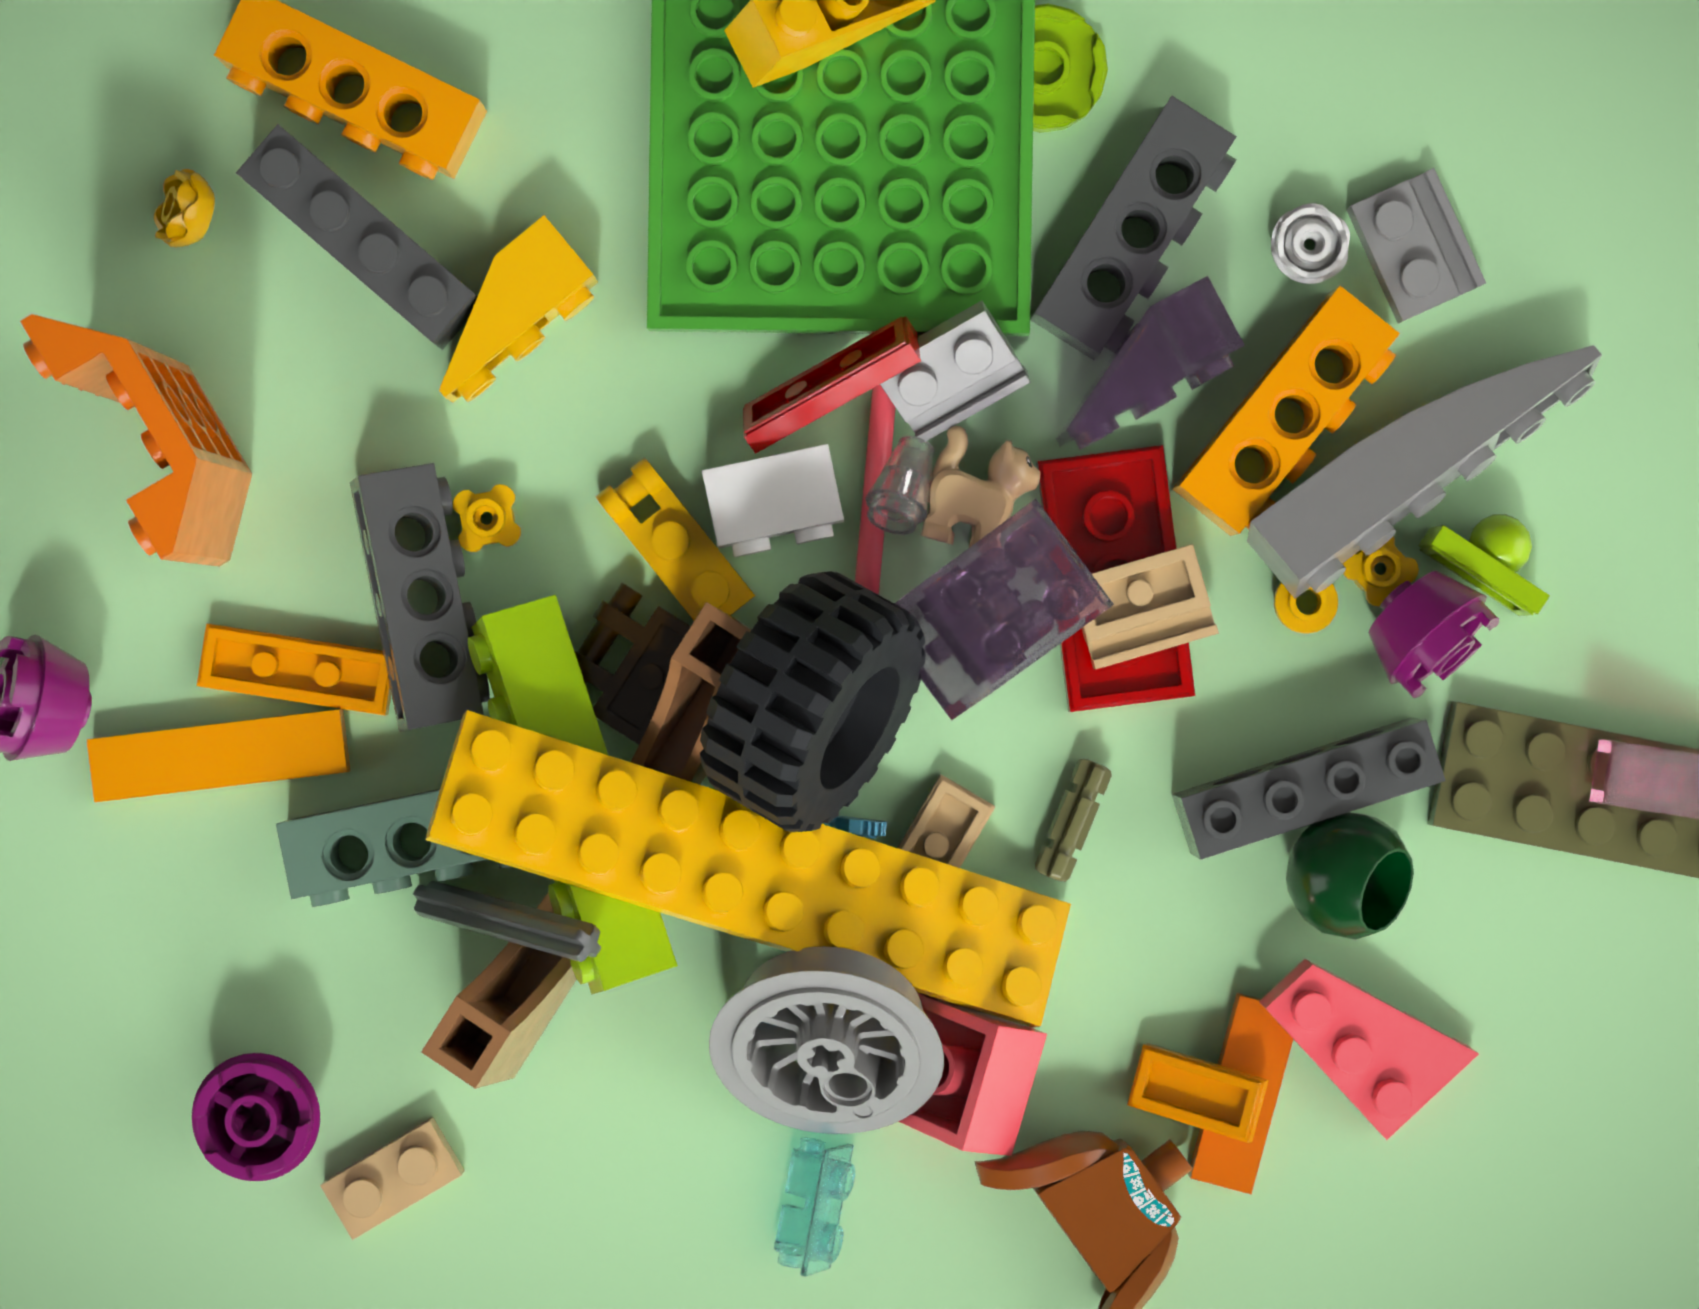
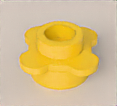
[453,484,521,552]
[1342,536,1419,607]

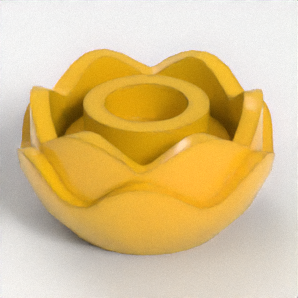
[154,169,215,248]

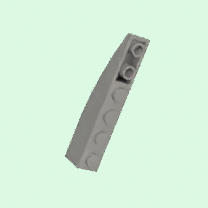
[1247,345,1602,598]

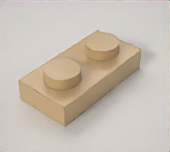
[320,1117,465,1240]

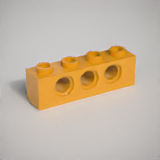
[214,0,487,181]
[1172,285,1400,536]

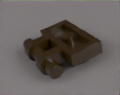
[574,583,691,745]

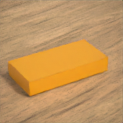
[1127,1043,1269,1143]

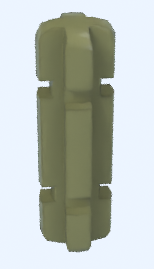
[1035,759,1112,882]

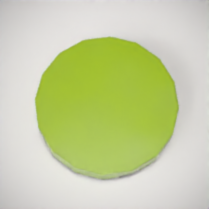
[1033,3,1108,133]

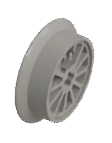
[709,946,944,1134]

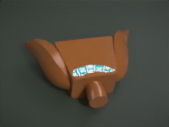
[975,1131,1193,1309]

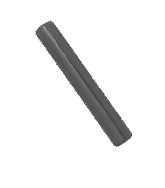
[413,881,601,962]

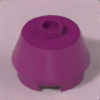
[1368,571,1499,698]
[0,634,92,761]
[192,1053,320,1181]

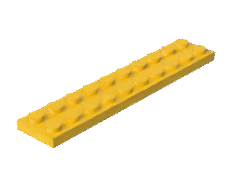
[425,710,1071,1027]

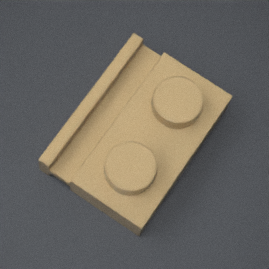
[1068,544,1219,669]

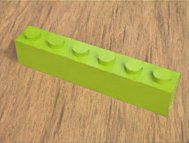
[468,594,678,995]

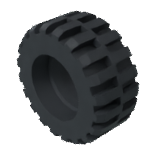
[700,571,926,832]

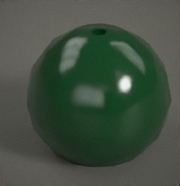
[1286,812,1414,940]

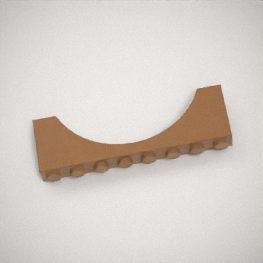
[421,602,752,1089]

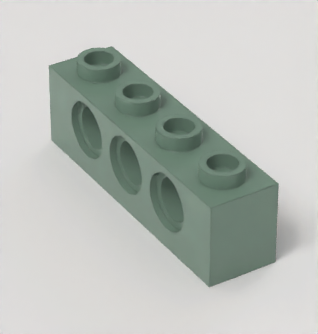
[276,789,511,907]

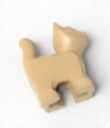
[921,426,1040,556]

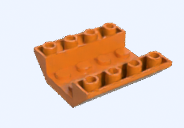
[20,314,252,567]

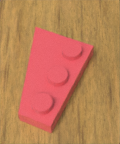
[1259,959,1479,1140]

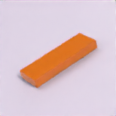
[1188,993,1293,1195]

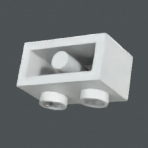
[702,444,844,557]

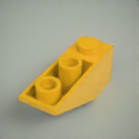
[724,0,936,88]
[439,215,598,403]

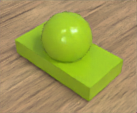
[1418,514,1550,616]

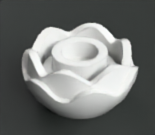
[1271,203,1350,284]

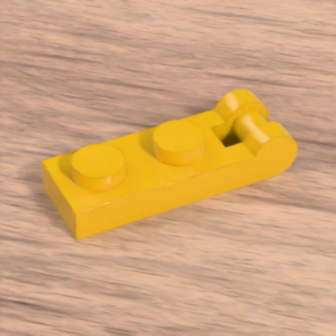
[595,457,755,621]

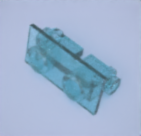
[773,1137,855,1277]

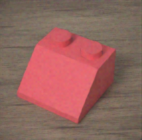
[898,992,1047,1156]

